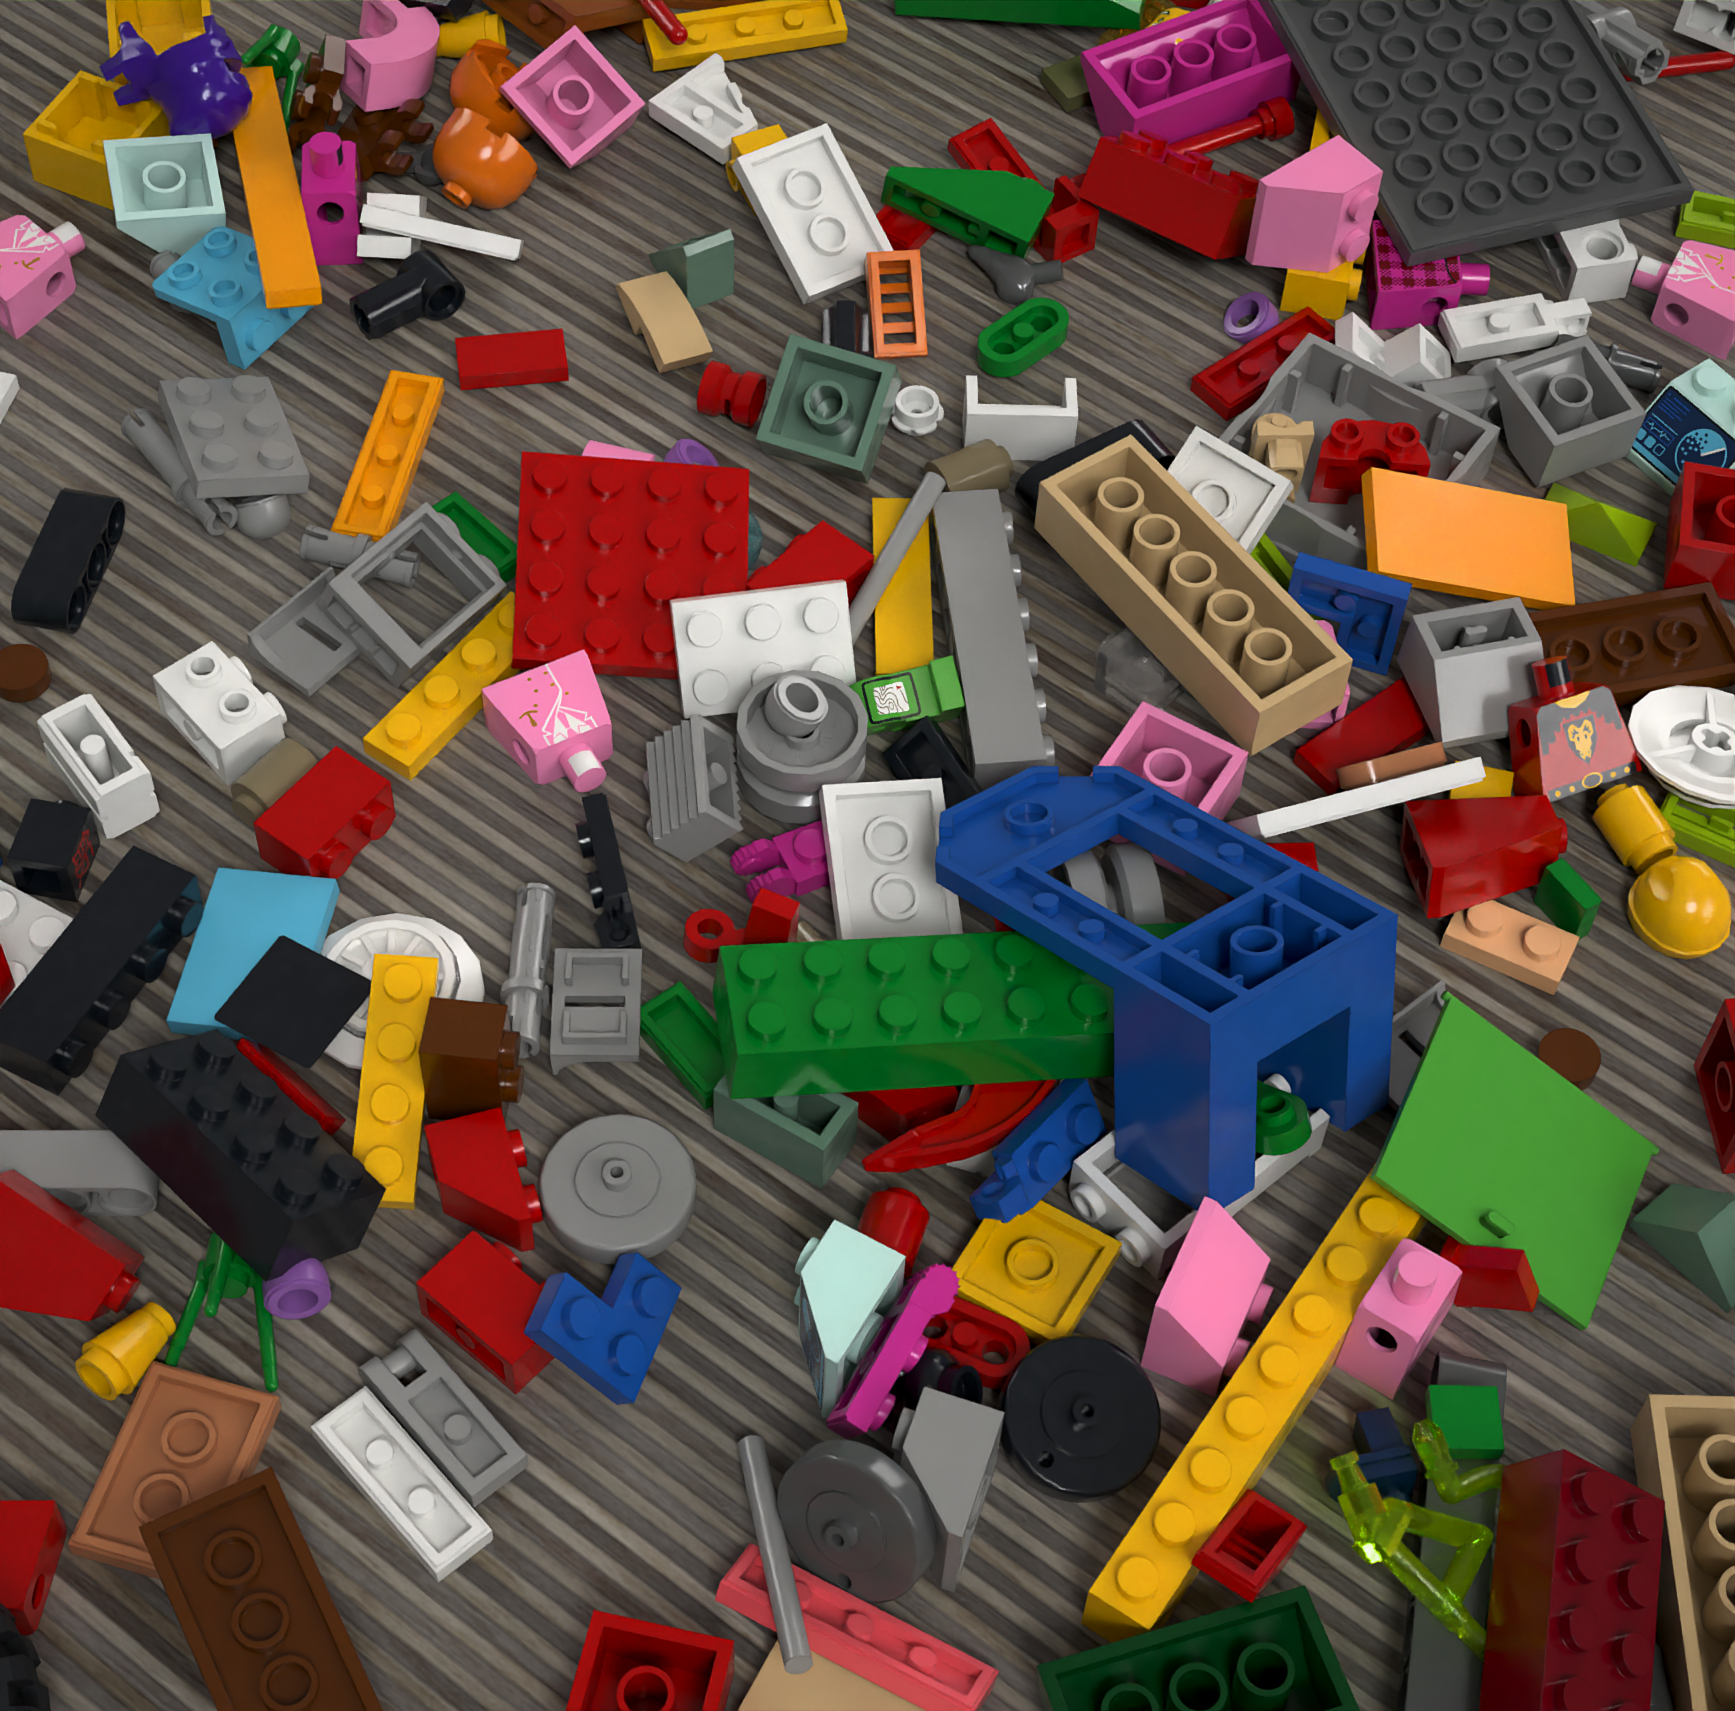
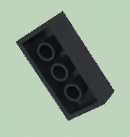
[95,1029,386,1282]

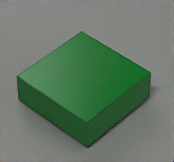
[1533,858,1602,939]
[1425,1385,1505,1460]

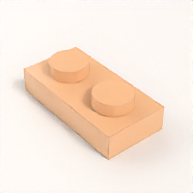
[1440,900,1580,995]

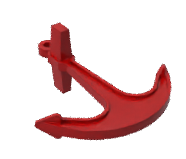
[683,887,1058,1173]

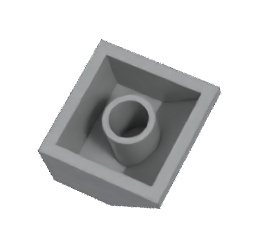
[1493,335,1647,488]
[892,1387,1004,1592]

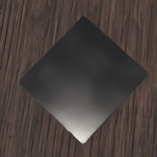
[214,936,371,1068]

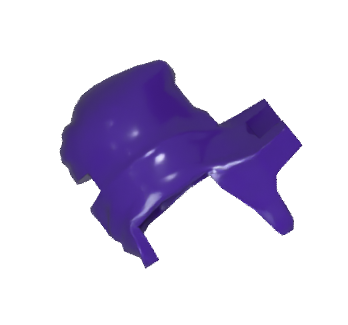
[99,15,253,140]

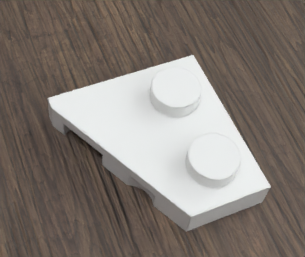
[648,53,758,165]

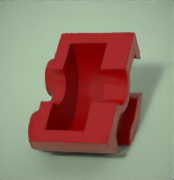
[1309,418,1431,505]

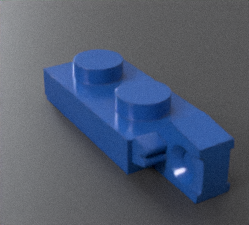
[969,1078,1107,1223]

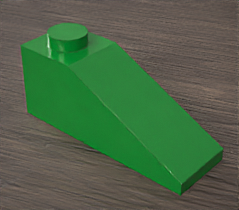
[880,166,1055,259]

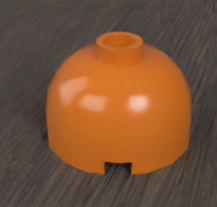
[449,39,536,142]
[432,107,538,210]

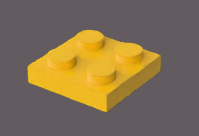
[952,1200,1122,1346]

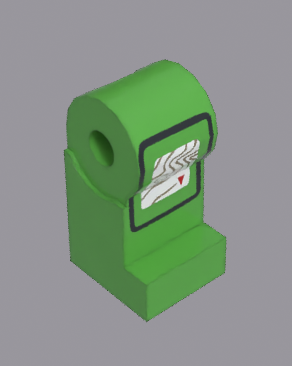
[849,655,965,736]

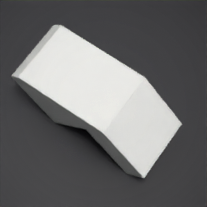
[357,193,427,259]
[1335,312,1451,388]

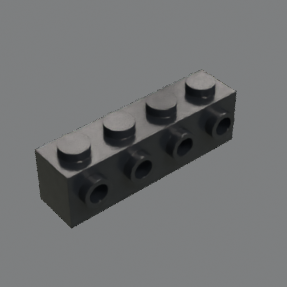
[0,845,204,1096]

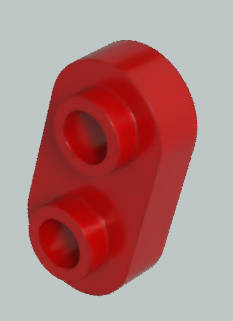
[922,1296,1030,1389]

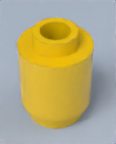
[1593,783,1678,875]

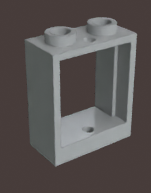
[316,501,507,689]

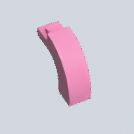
[339,0,440,112]

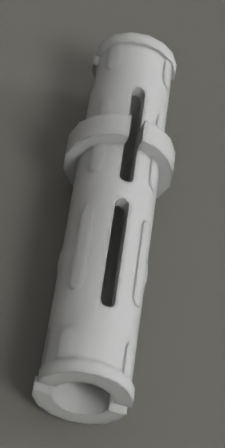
[121,408,238,536]
[500,883,556,1059]

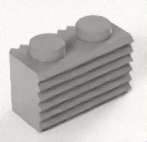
[643,715,743,863]

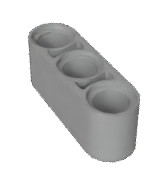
[0,1130,160,1216]

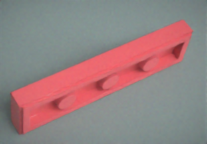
[715,1543,999,1711]

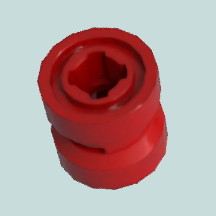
[697,360,767,427]

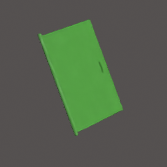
[1370,991,1660,1330]

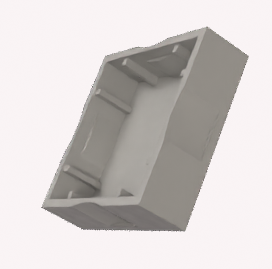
[1218,332,1501,571]

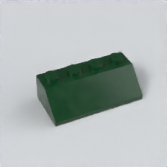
[1036,1585,1360,1711]

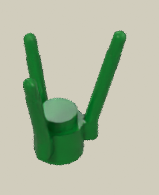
[241,24,305,133]
[163,1232,278,1392]

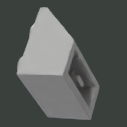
[1397,597,1544,749]

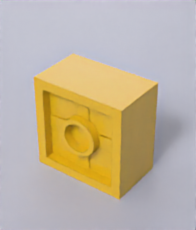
[106,0,213,86]
[23,70,170,211]

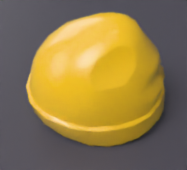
[1627,855,1732,960]

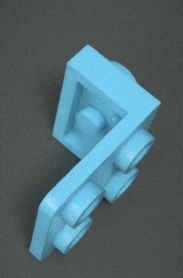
[152,226,313,370]

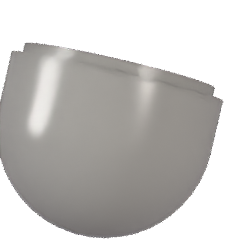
[233,494,291,539]
[764,675,828,738]

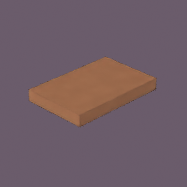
[68,1361,282,1580]

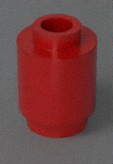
[856,1187,930,1278]

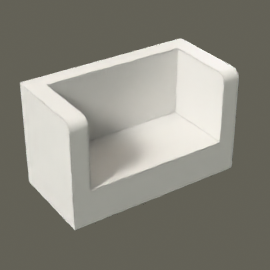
[962,375,1078,461]

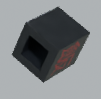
[7,798,100,902]

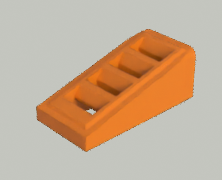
[864,249,928,360]

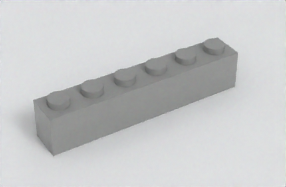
[929,489,1055,791]

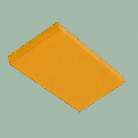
[1361,467,1575,610]

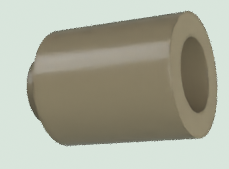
[924,439,1014,493]
[231,738,318,828]

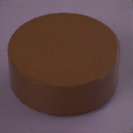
[0,644,52,703]
[1535,1028,1601,1091]

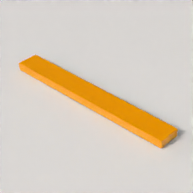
[231,66,322,309]

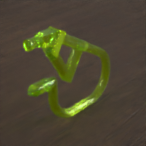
[1329,1418,1506,1664]

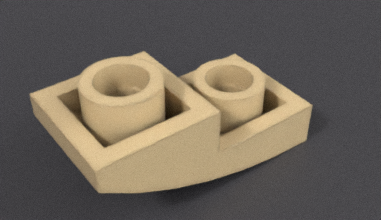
[616,271,713,374]

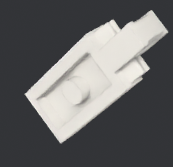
[1438,293,1592,363]

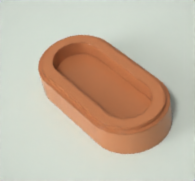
[1336,741,1447,791]

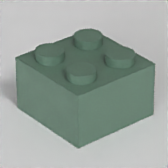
[756,333,902,484]

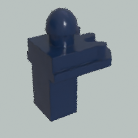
[1325,1407,1418,1524]

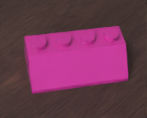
[1080,0,1301,145]

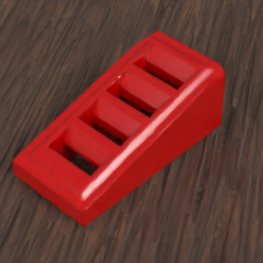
[1190,1488,1308,1603]

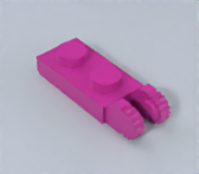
[730,820,830,903]
[826,1263,961,1440]

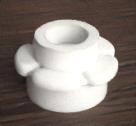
[891,385,944,436]

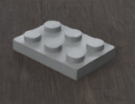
[158,375,310,499]

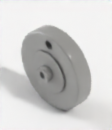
[539,1114,696,1264]

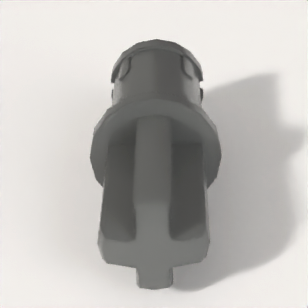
[1555,334,1664,394]

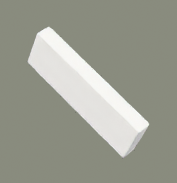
[360,204,524,261]
[311,1386,493,1583]

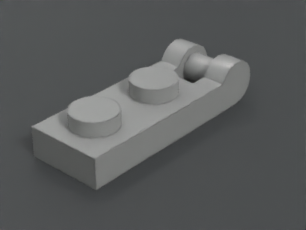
[358,1328,528,1508]

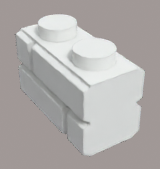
[37,694,160,839]

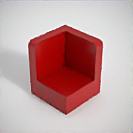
[1033,175,1100,263]

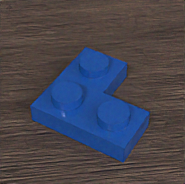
[1288,552,1412,676]
[523,1252,682,1405]

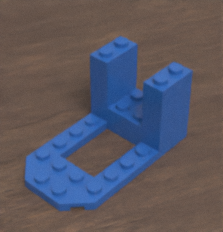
[935,766,1398,1211]

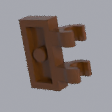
[287,34,346,156]
[337,99,434,181]

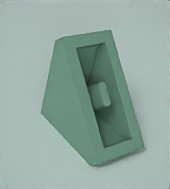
[649,229,734,309]
[1629,1183,1735,1314]

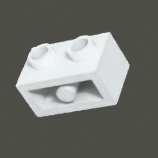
[153,641,287,785]

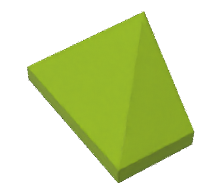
[1545,482,1657,567]

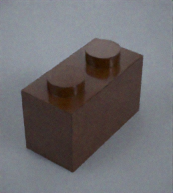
[418,997,524,1122]

